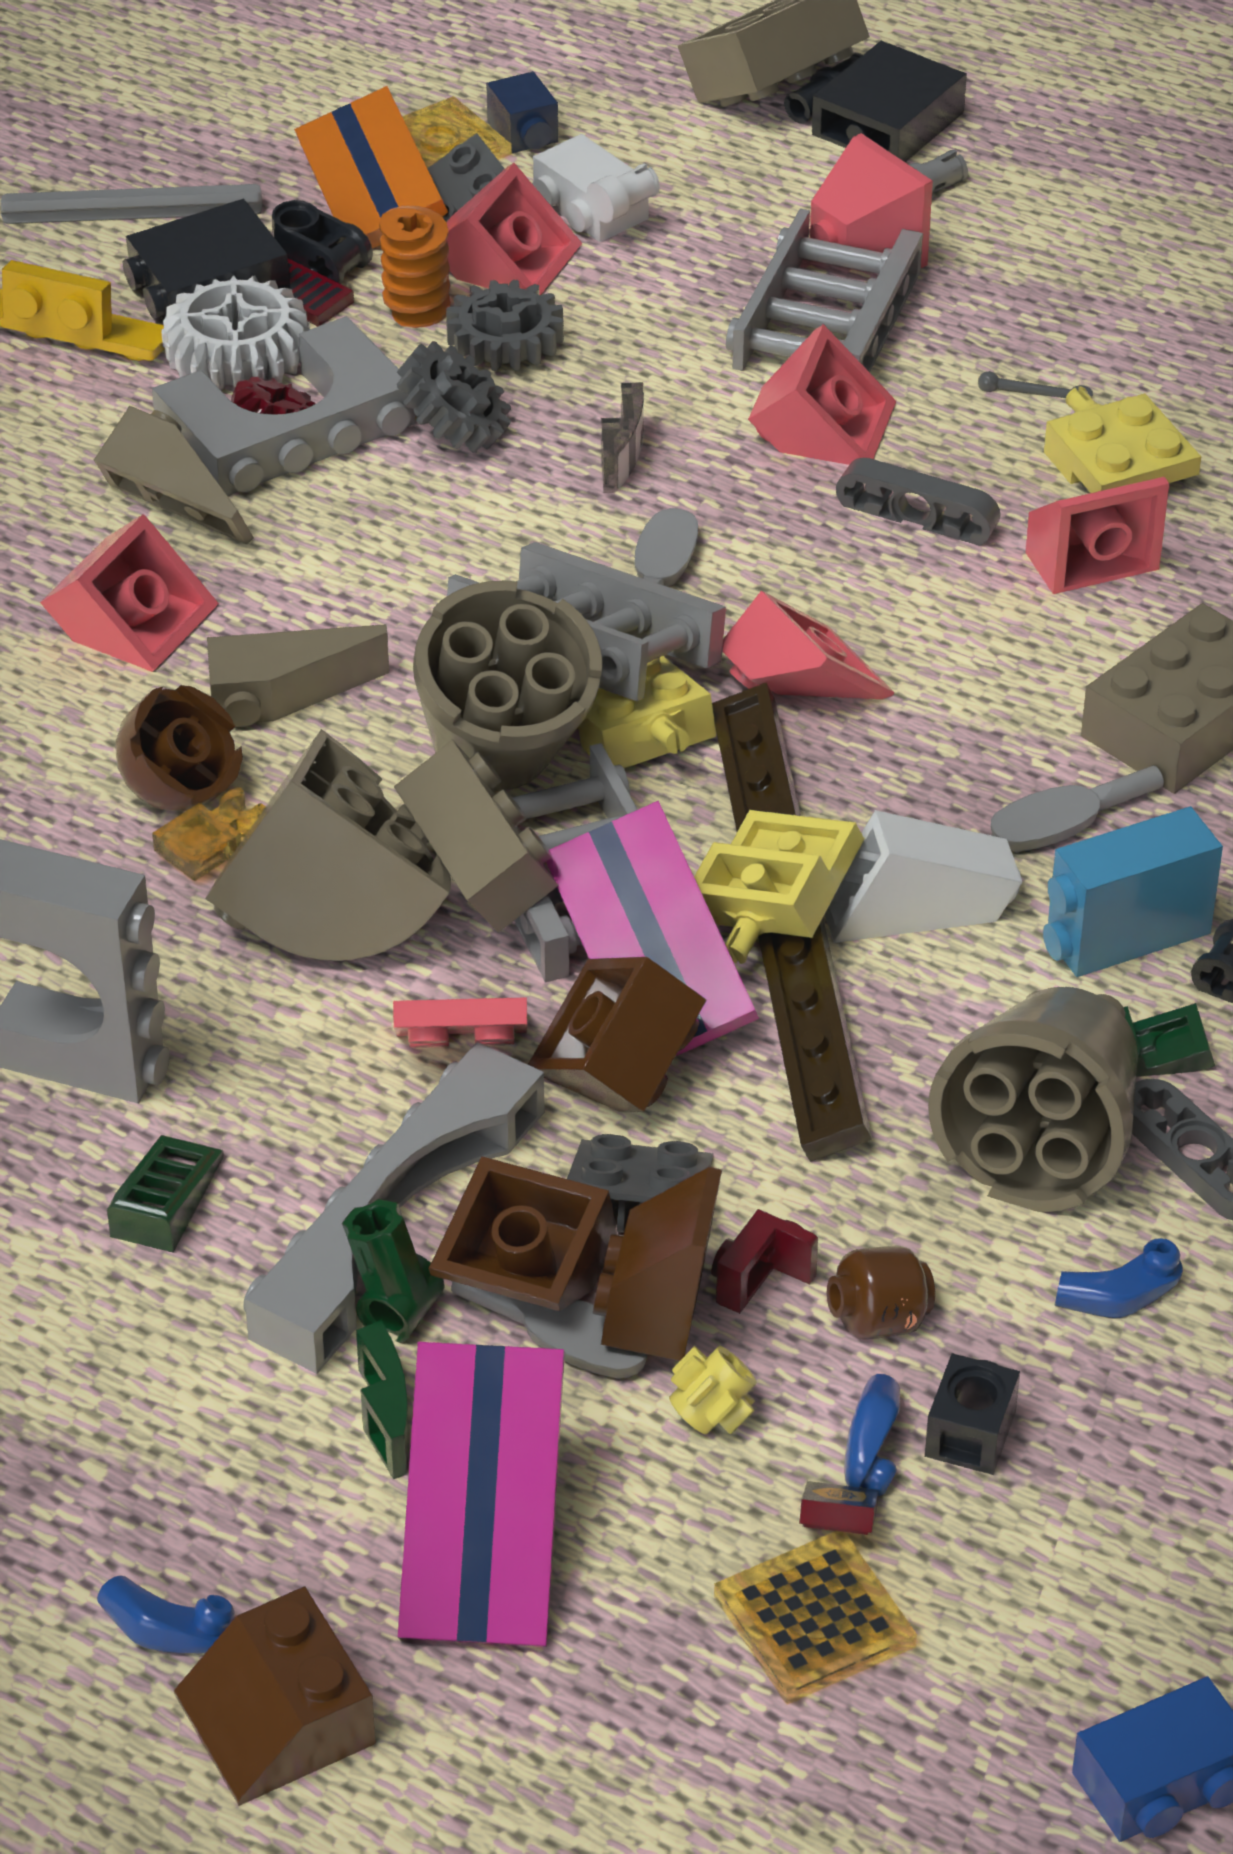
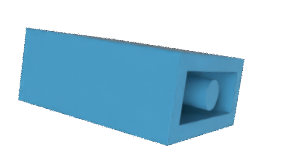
[1043,806,1223,977]

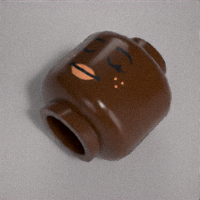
[826,1245,935,1340]

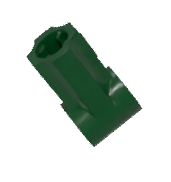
[342,1199,445,1343]

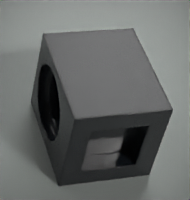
[924,1353,1020,1475]

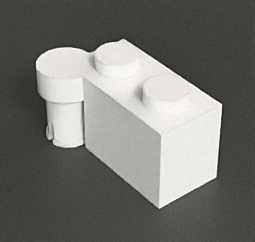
[532,134,660,242]

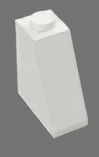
[825,810,1022,943]

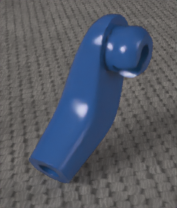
[1055,1238,1183,1318]
[844,1374,900,1496]
[97,1575,235,1654]

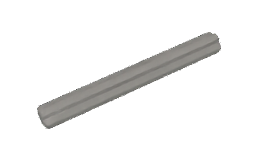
[1,184,262,224]

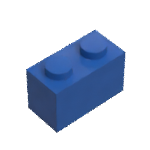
[1072,1676,1233,1842]

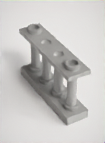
[726,208,923,372]
[447,542,726,701]
[512,743,638,983]

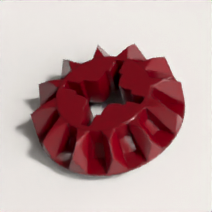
[231,376,316,415]

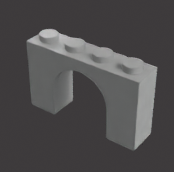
[152,316,416,496]
[0,839,170,1103]

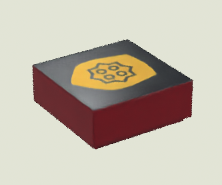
[799,1481,879,1535]

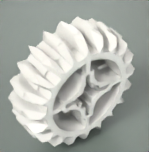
[162,275,310,390]

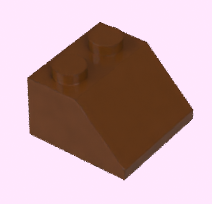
[528,957,707,1112]
[429,1156,618,1311]
[593,1167,722,1361]
[174,1586,376,1806]

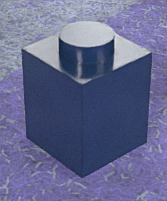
[486,71,558,154]

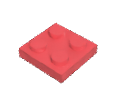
[393,997,527,1048]

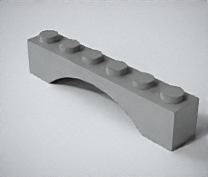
[243,1042,545,1374]

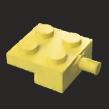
[1044,386,1201,493]
[577,656,716,768]
[694,810,865,964]

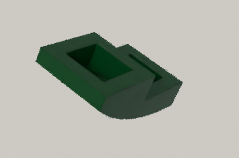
[1123,1003,1215,1077]
[356,1320,409,1479]

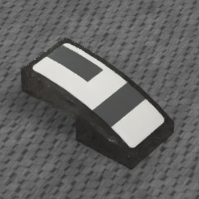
[601,382,644,493]

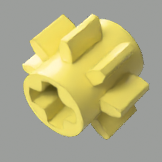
[669,1346,757,1434]

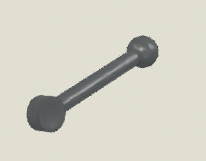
[978,371,1093,398]

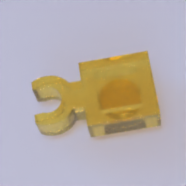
[152,787,266,881]

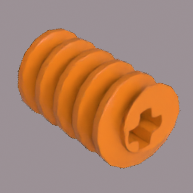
[379,206,451,328]

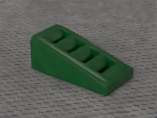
[107,1135,224,1253]

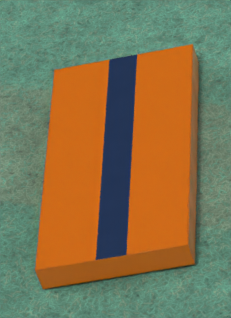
[294,86,448,249]

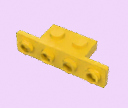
[0,260,165,361]

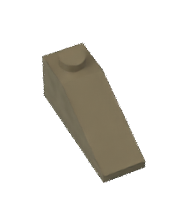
[94,406,254,544]
[207,624,389,727]

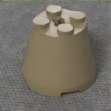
[413,580,602,791]
[928,987,1138,1212]

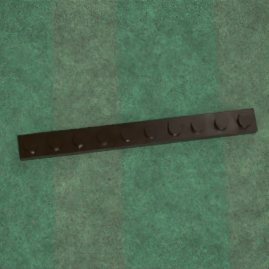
[712,682,872,1162]

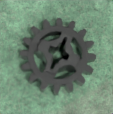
[446,280,564,371]
[397,341,511,453]

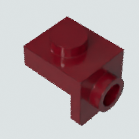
[711,1209,818,1314]

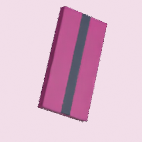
[546,800,759,1057]
[397,1342,565,1647]

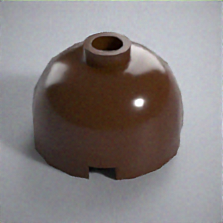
[115,685,243,811]

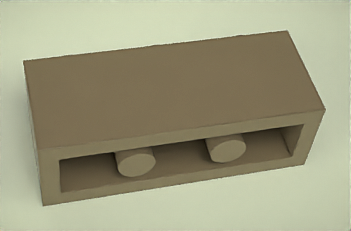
[394,740,558,933]

